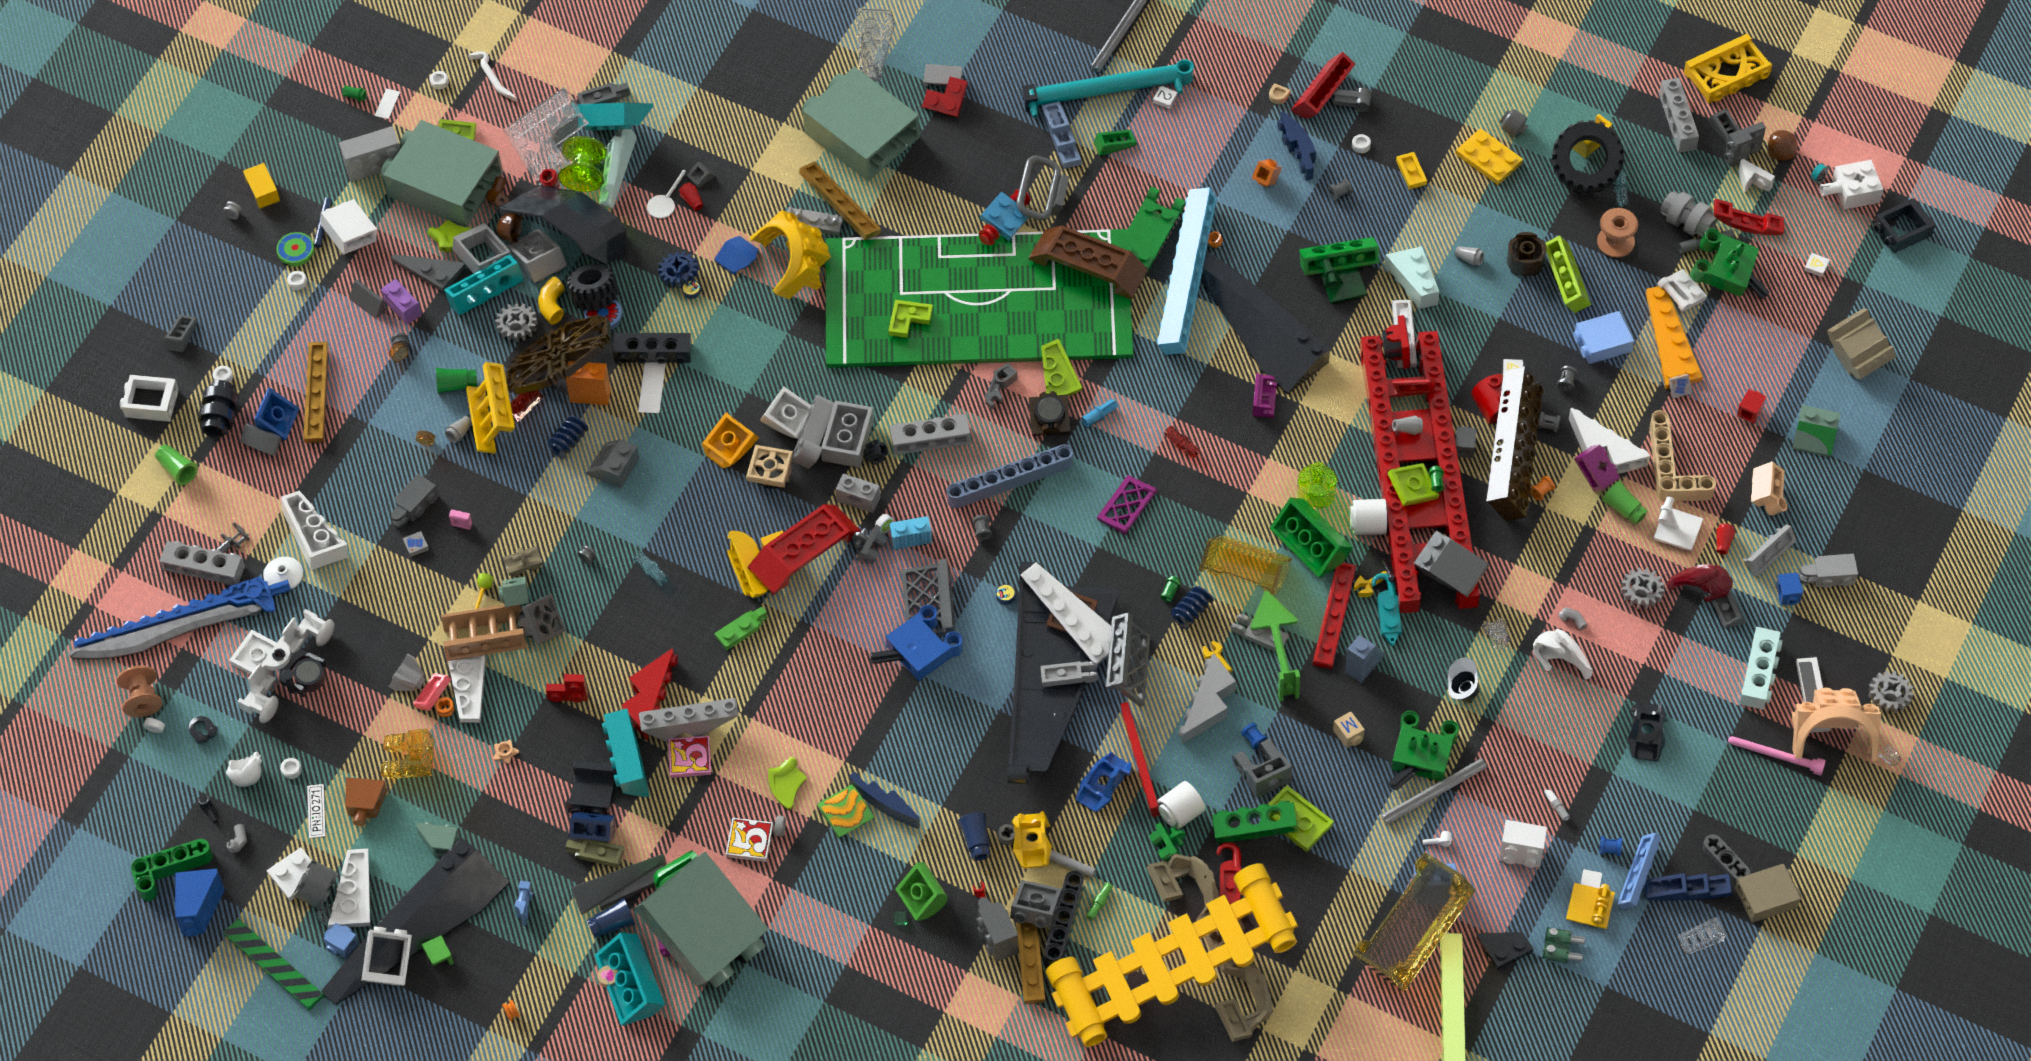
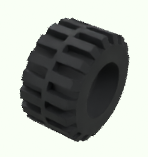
[567,264,618,311]

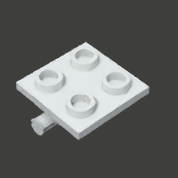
[1653,497,1703,552]

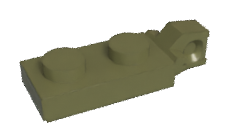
[566,839,625,868]

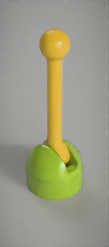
[475,573,494,609]

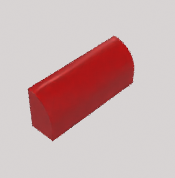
[1291,51,1355,118]

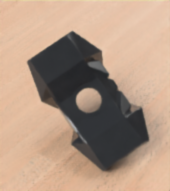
[1627,701,1667,762]

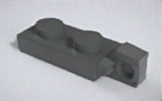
[577,82,630,104]

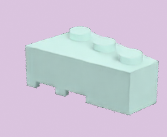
[1384,246,1439,309]

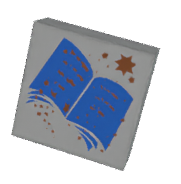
[1669,374,1692,398]
[403,531,429,557]

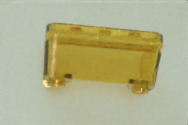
[1199,535,1292,595]

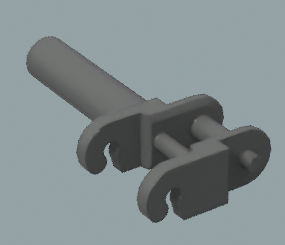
[205,522,250,561]

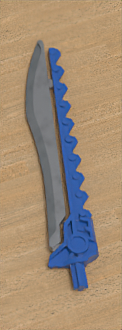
[69,576,291,659]

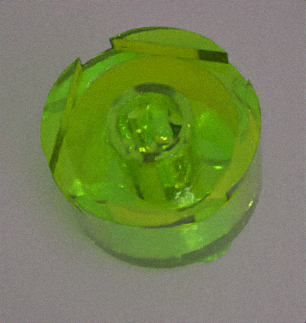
[1297,462,1337,509]

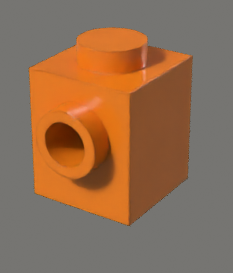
[1252,158,1282,187]

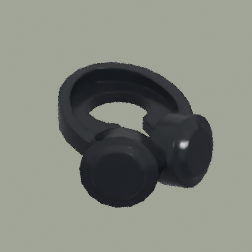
[189,716,218,744]

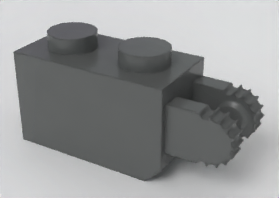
[391,474,438,528]

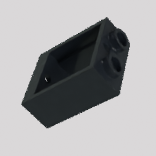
[1873,198,1935,253]

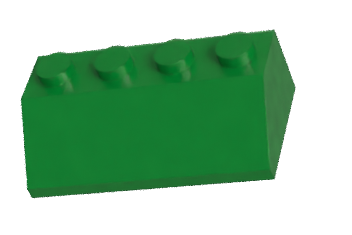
[1269,497,1354,578]

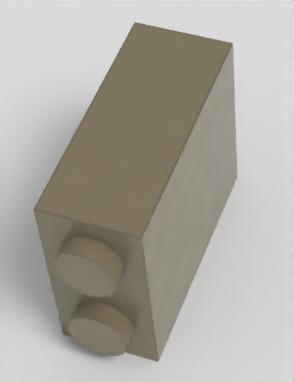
[1735,864,1801,923]

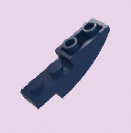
[1277,112,1316,180]

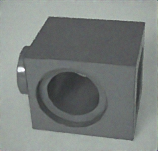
[1455,426,1476,458]

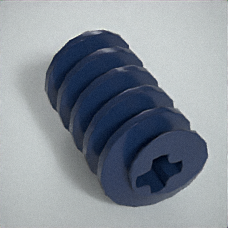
[548,416,589,459]
[1171,586,1214,629]

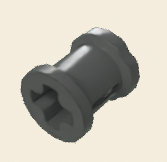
[1328,179,1353,201]
[1557,366,1578,391]
[1538,412,1561,433]
[972,515,992,541]

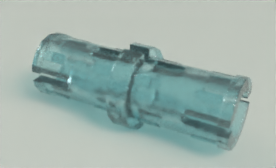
[633,551,668,586]

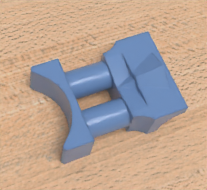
[514,881,533,925]

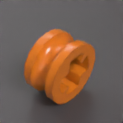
[435,697,454,717]
[502,1000,520,1021]

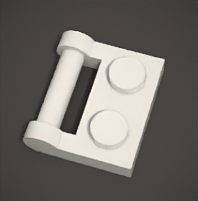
[1657,269,1707,312]

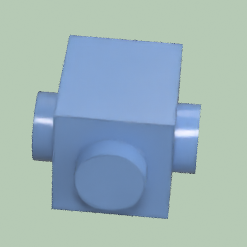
[323,923,359,959]

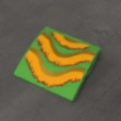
[817,784,874,838]

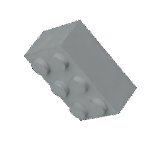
[339,126,400,181]
[821,400,874,468]

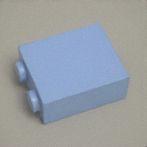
[1573,311,1634,364]

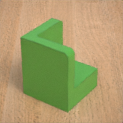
[422,935,454,965]

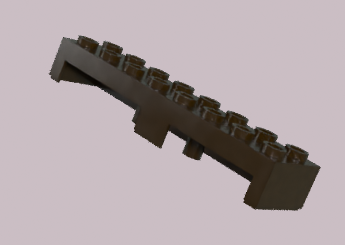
[1487,366,1543,521]

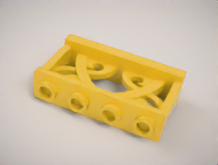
[1684,33,1772,104]

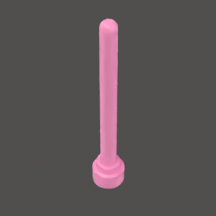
[1728,736,1826,776]

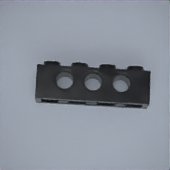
[613,333,692,364]

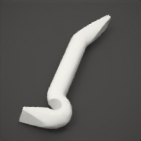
[468,51,517,102]

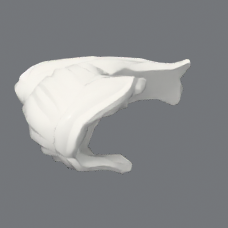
[1533,629,1593,680]

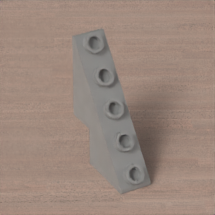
[1178,654,1236,744]
[639,698,739,742]

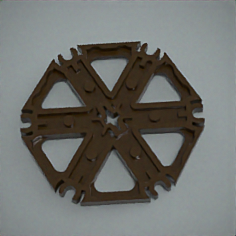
[505,315,611,395]

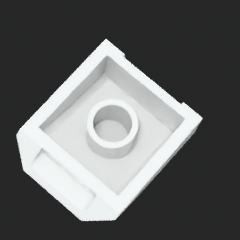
[760,386,811,439]

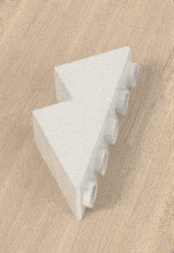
[1569,408,1650,474]

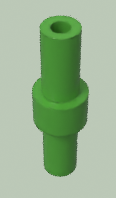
[1086,883,1113,920]

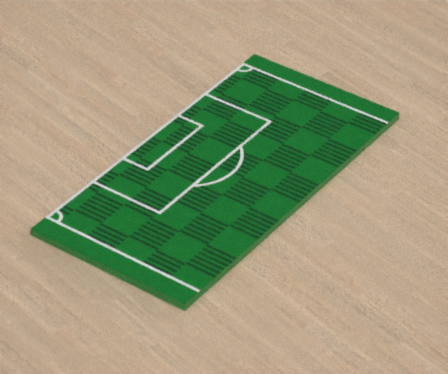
[826,229,1133,368]

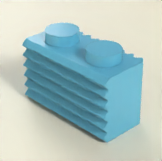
[889,516,932,550]

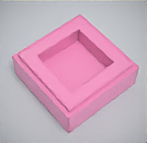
[449,509,472,530]

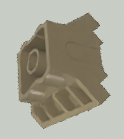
[1827,308,1896,379]

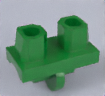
[1149,822,1186,861]

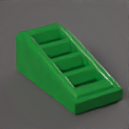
[1094,129,1137,156]

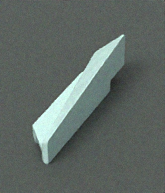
[599,127,637,209]

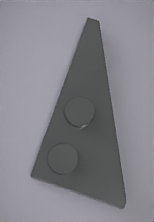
[391,254,466,292]

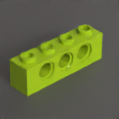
[1546,235,1591,313]

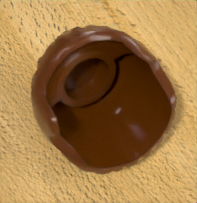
[1768,130,1798,161]
[496,213,525,243]

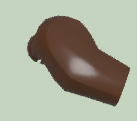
[486,176,509,208]

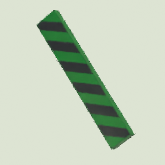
[223,918,324,1011]

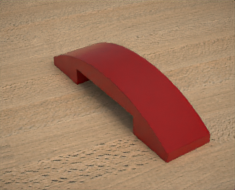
[1714,198,1784,235]

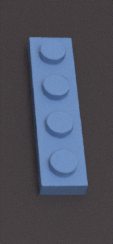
[1617,833,1661,910]

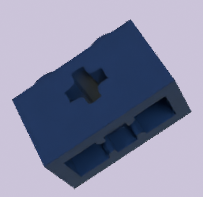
[569,812,616,842]

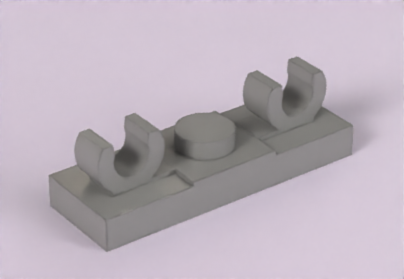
[787,207,843,236]
[1743,524,1796,576]

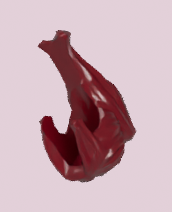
[1667,564,1733,602]

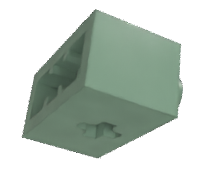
[499,576,529,607]

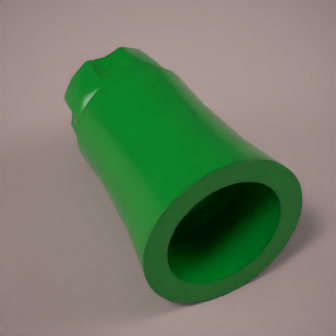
[436,368,477,394]

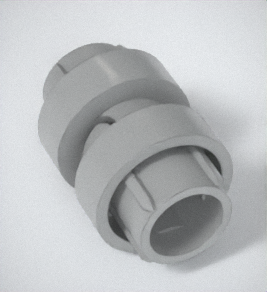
[1661,191,1718,237]

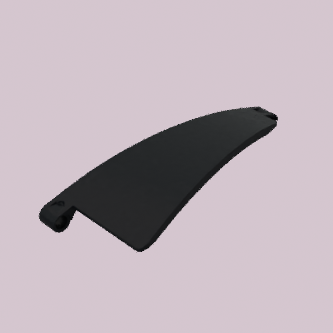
[1007,561,1119,784]

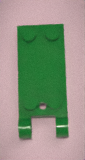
[1118,186,1185,271]

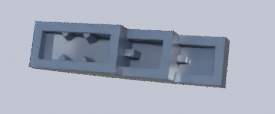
[1042,101,1082,169]

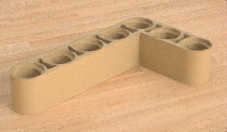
[1649,410,1716,501]

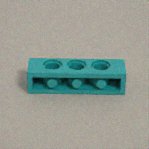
[444,255,524,315]

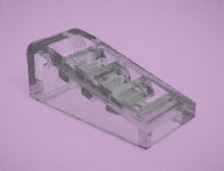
[1677,917,1726,955]

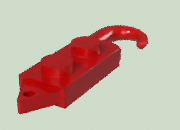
[1216,842,1241,905]

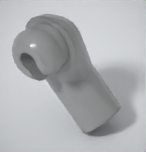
[1559,607,1588,630]
[227,824,247,853]

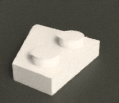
[267,847,311,901]

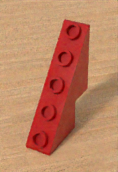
[621,649,678,740]

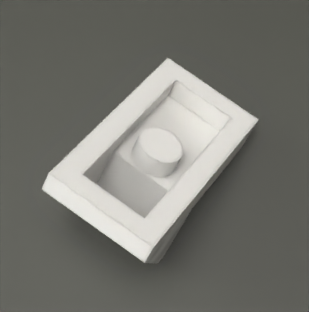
[1738,159,1775,192]

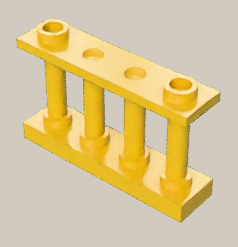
[466,362,515,454]

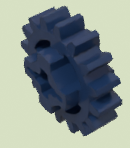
[657,251,700,288]

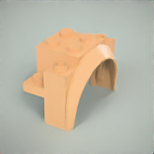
[1791,688,1881,761]

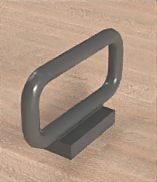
[1017,155,1069,220]

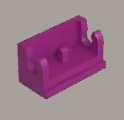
[1253,373,1277,418]

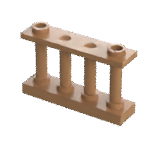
[441,604,526,661]

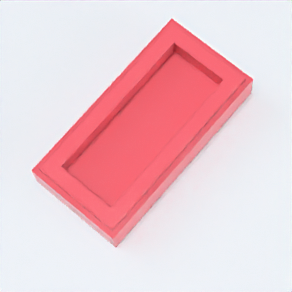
[413,673,451,711]

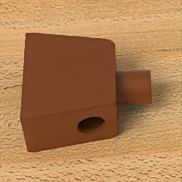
[345,777,387,826]

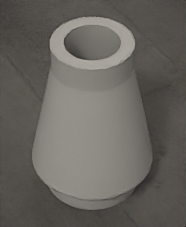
[1455,246,1484,266]
[445,416,472,443]
[1392,416,1423,435]

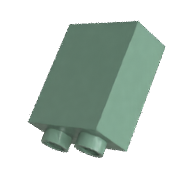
[801,67,920,181]
[381,120,503,227]
[634,851,769,988]

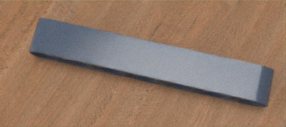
[947,445,1073,508]

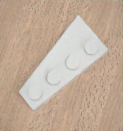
[328,849,370,929]

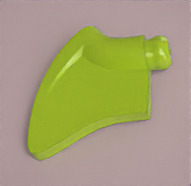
[427,220,472,252]
[768,757,807,810]

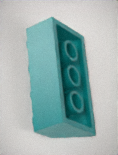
[577,103,653,131]
[602,709,650,797]
[594,932,665,1026]

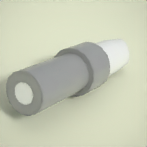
[1544,790,1570,821]

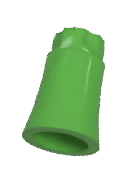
[155,444,198,485]
[1602,481,1648,525]

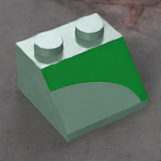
[1792,405,1841,457]

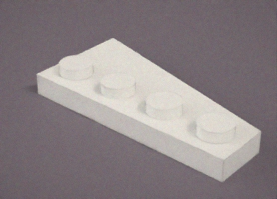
[448,655,486,723]

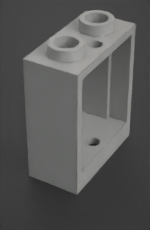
[453,223,510,274]

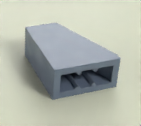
[1345,635,1385,683]

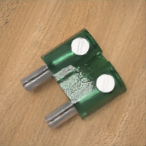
[1542,927,1585,963]

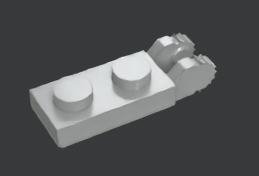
[1230,614,1289,652]
[1041,661,1098,687]

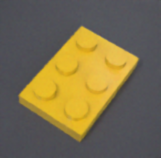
[1456,128,1523,185]

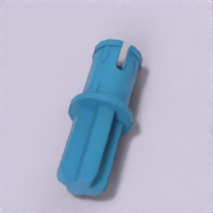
[1081,399,1118,428]

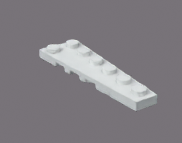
[1021,563,1111,665]

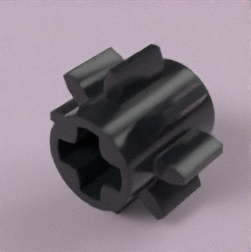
[864,439,888,465]

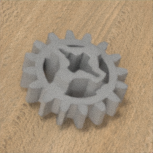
[495,303,538,342]
[1621,567,1665,609]
[1868,671,1914,713]

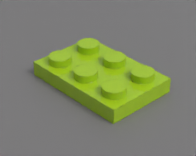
[1268,785,1334,852]

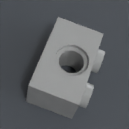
[836,474,880,513]

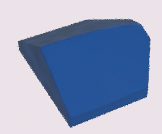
[714,236,758,275]

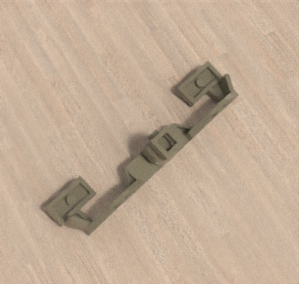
[1146,854,1273,1042]

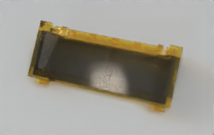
[1353,852,1476,992]

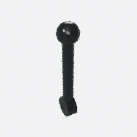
[1379,556,1396,582]

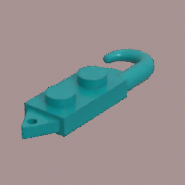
[1372,573,1402,647]

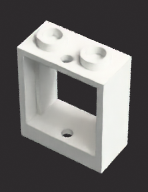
[120,375,179,422]
[361,927,412,986]

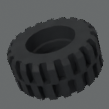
[1551,120,1624,195]

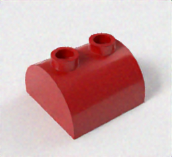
[1471,374,1510,424]

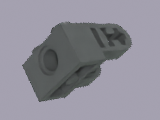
[1232,739,1292,798]

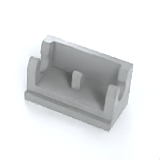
[923,64,963,87]

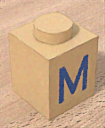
[1333,712,1365,749]

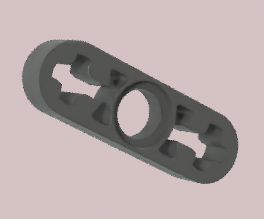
[1703,834,1750,884]

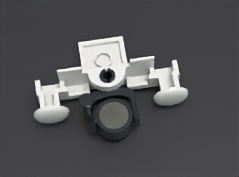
[229,609,335,723]

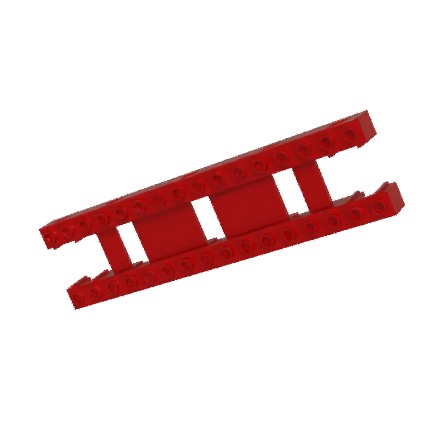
[1360,331,1480,613]

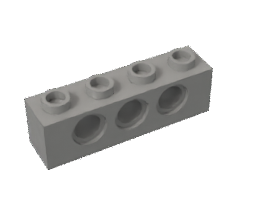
[1659,78,1699,153]
[890,414,971,455]
[159,541,245,585]

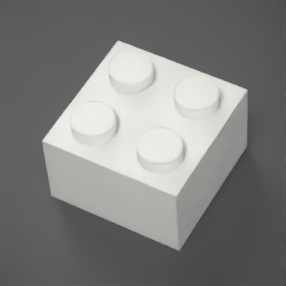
[1499,820,1547,868]

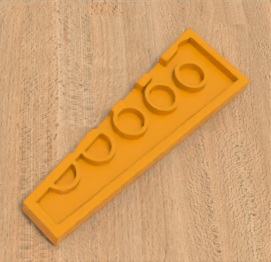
[1646,286,1703,389]

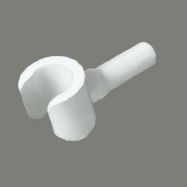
[1423,831,1452,847]

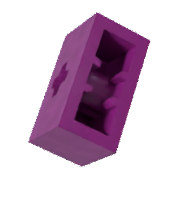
[1574,445,1620,492]

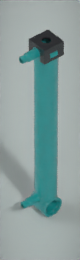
[1022,59,1194,118]

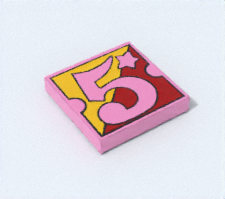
[668,736,711,778]

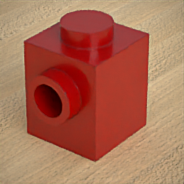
[1737,389,1767,424]

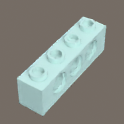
[1740,627,1783,710]

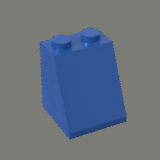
[175,869,224,937]

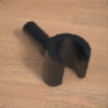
[198,795,218,823]

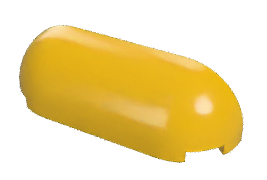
[727,531,768,598]

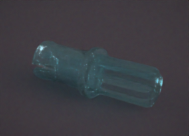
[1614,171,1629,207]

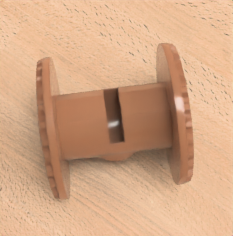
[1597,208,1638,258]
[116,665,162,718]

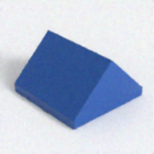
[254,387,300,440]

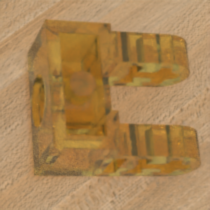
[380,728,435,779]

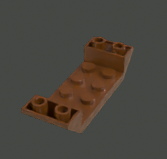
[1029,225,1148,299]

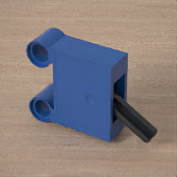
[870,605,963,681]

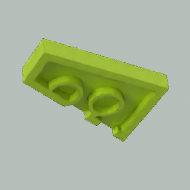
[1041,339,1083,396]

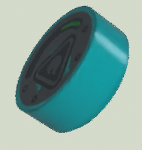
[1811,164,1829,183]

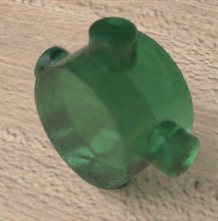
[892,910,908,925]

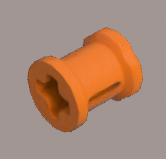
[1530,476,1555,501]

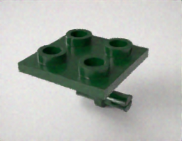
[1320,259,1367,304]

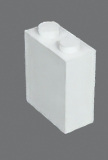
[321,199,377,255]

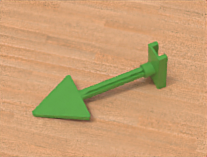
[1250,590,1300,701]

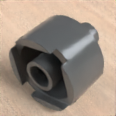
[293,859,338,908]

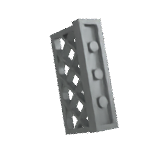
[902,558,956,636]
[1106,612,1150,707]

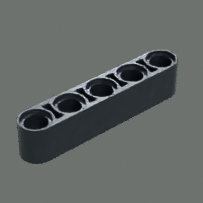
[1045,871,1084,967]

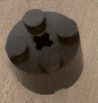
[1507,232,1547,276]

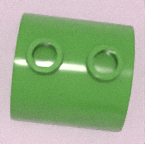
[895,862,948,921]

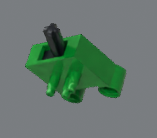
[1690,228,1770,299]
[1389,711,1459,791]

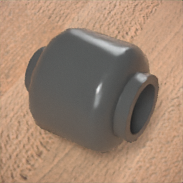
[1500,109,1528,137]

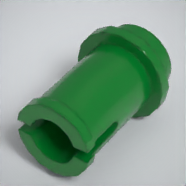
[342,85,367,102]
[1429,466,1444,492]
[1160,576,1181,602]

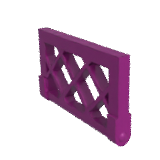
[1097,475,1157,534]

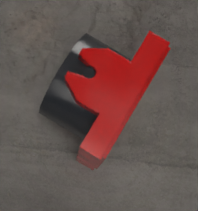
[1382,315,1411,369]

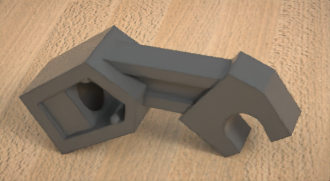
[985,363,1018,410]

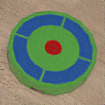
[276,232,315,267]

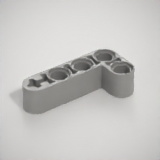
[792,395,834,469]

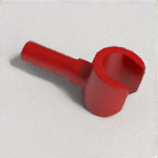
[973,882,986,899]

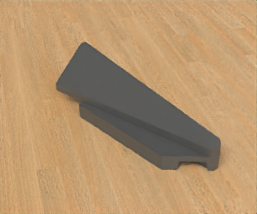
[571,854,666,915]

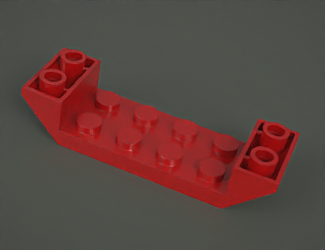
[748,504,861,595]

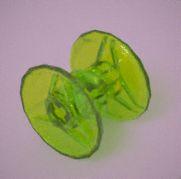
[558,136,608,192]

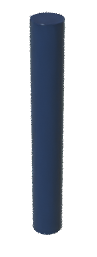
[314,198,332,248]

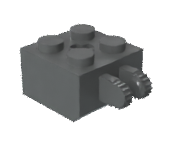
[976,897,1019,962]

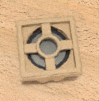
[746,445,794,489]

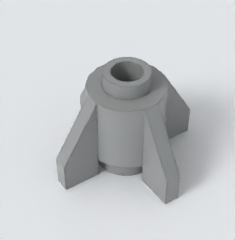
[388,654,425,691]

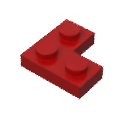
[922,76,968,117]
[546,674,589,703]

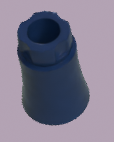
[958,812,991,861]
[587,898,636,938]

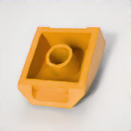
[702,413,759,468]

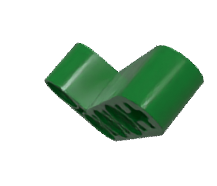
[131,839,213,901]

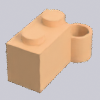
[1751,462,1787,516]

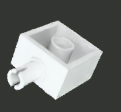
[1820,160,1883,209]

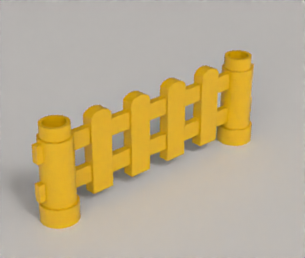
[1046,863,1298,1047]

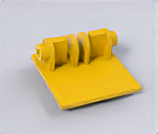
[1566,883,1615,929]

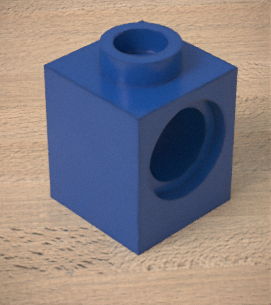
[1776,572,1803,605]

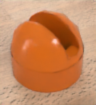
[1208,231,1223,248]

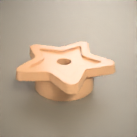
[493,740,519,764]

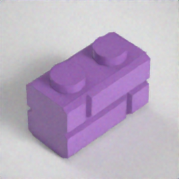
[381,279,421,324]

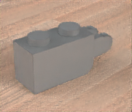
[1799,554,1858,588]

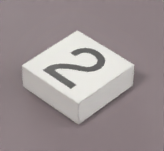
[1153,86,1178,109]

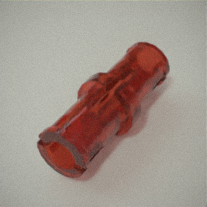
[1164,426,1200,459]

